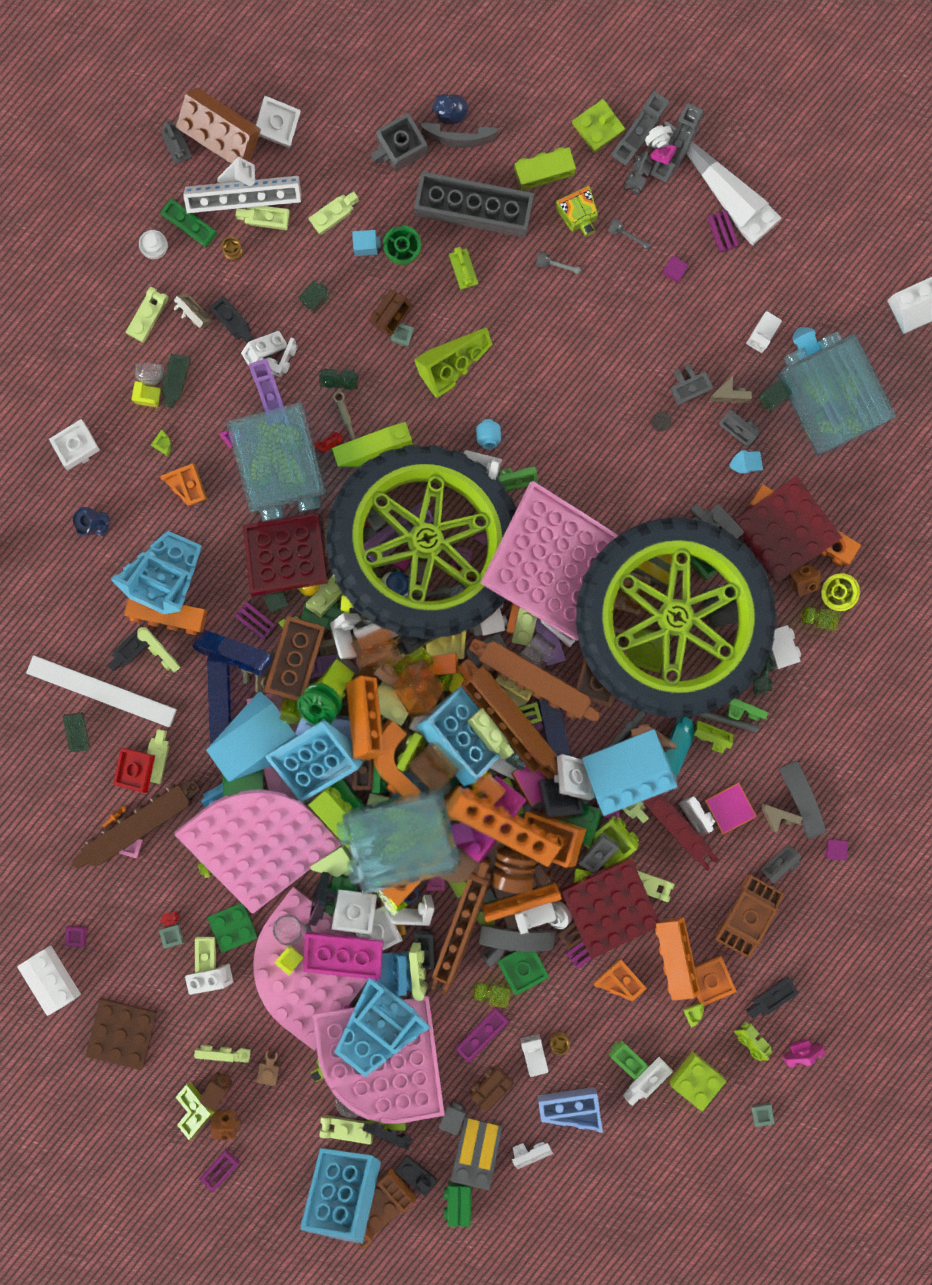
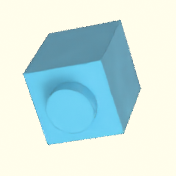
[352,230,381,256]

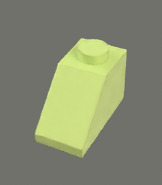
[310,845,355,877]

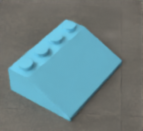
[415,686,500,786]
[265,720,365,802]
[582,729,677,816]
[300,1148,381,1244]

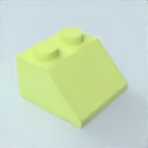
[378,681,422,726]

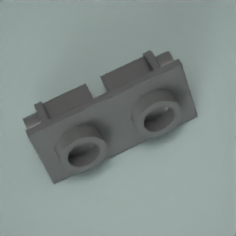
[160,121,192,165]
[623,152,654,194]

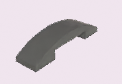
[611,91,670,166]
[650,103,704,183]
[421,123,497,148]
[779,761,826,840]
[478,924,556,952]

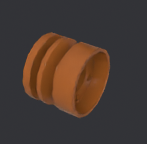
[492,848,537,894]

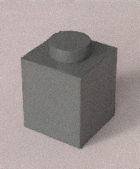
[439,1101,466,1136]

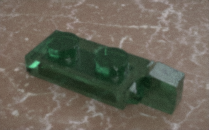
[162,353,191,409]

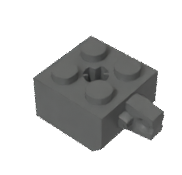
[371,112,428,172]
[689,504,744,539]

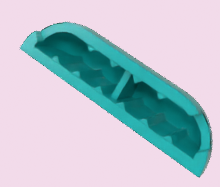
[664,717,695,778]

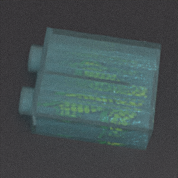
[777,331,896,457]
[226,402,328,522]
[337,787,461,894]

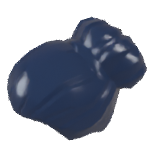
[432,94,468,124]
[73,507,109,536]

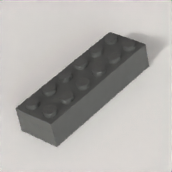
[414,171,534,238]

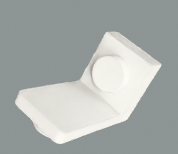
[217,156,255,187]
[746,311,782,353]
[241,331,287,364]
[261,338,298,378]
[464,450,502,480]
[330,613,360,659]
[389,895,435,926]
[514,903,556,934]
[185,964,234,995]
[520,1034,548,1077]

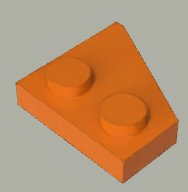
[160,463,208,506]
[593,958,647,1002]

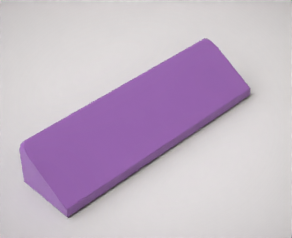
[363,503,434,562]

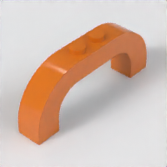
[373,719,465,818]

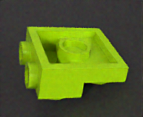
[585,815,639,868]

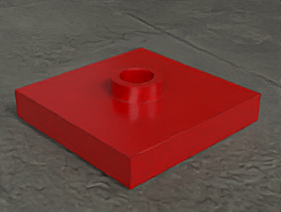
[113,747,156,793]

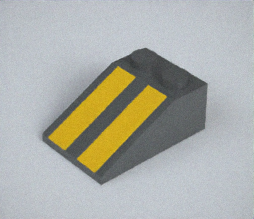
[632,554,682,589]
[451,1117,502,1191]

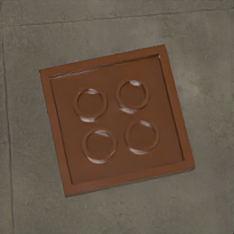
[86,998,157,1070]

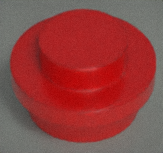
[160,912,180,927]

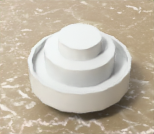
[645,125,673,149]
[139,230,168,259]
[548,901,572,929]

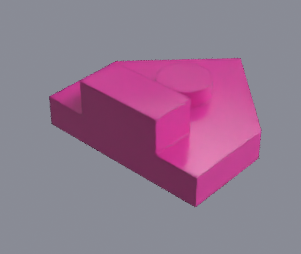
[782,1038,825,1067]

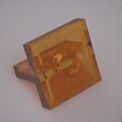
[351,628,403,671]
[408,743,459,794]

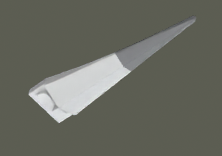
[664,121,781,246]

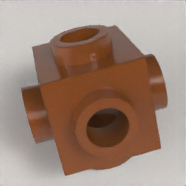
[789,564,822,597]
[211,1110,241,1141]

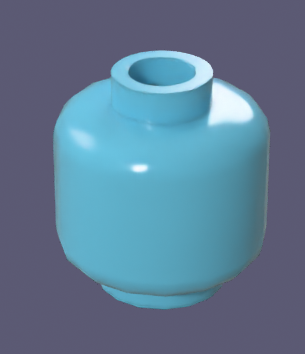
[476,419,502,449]

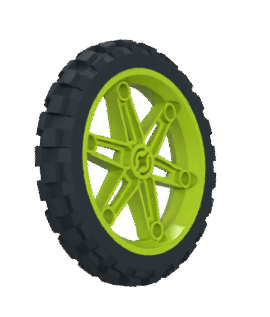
[326,444,517,639]
[576,517,777,717]

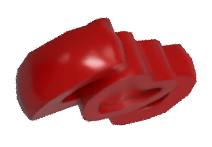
[315,432,342,453]

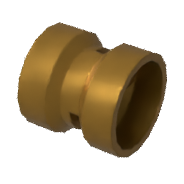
[221,237,243,261]
[550,1031,570,1055]

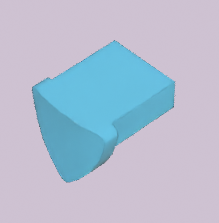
[793,327,821,360]
[729,450,763,473]

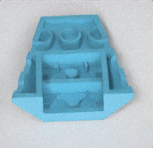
[111,531,202,614]
[206,692,297,782]
[335,977,431,1077]

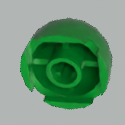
[383,225,421,266]

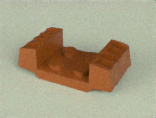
[714,875,785,959]
[355,1167,416,1250]

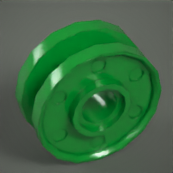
[297,683,342,725]

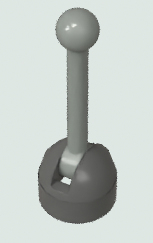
[535,251,581,274]

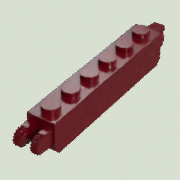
[642,794,719,871]

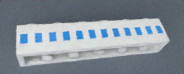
[183,176,302,213]

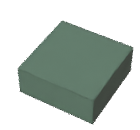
[390,323,414,347]
[159,924,184,949]
[751,1103,775,1127]

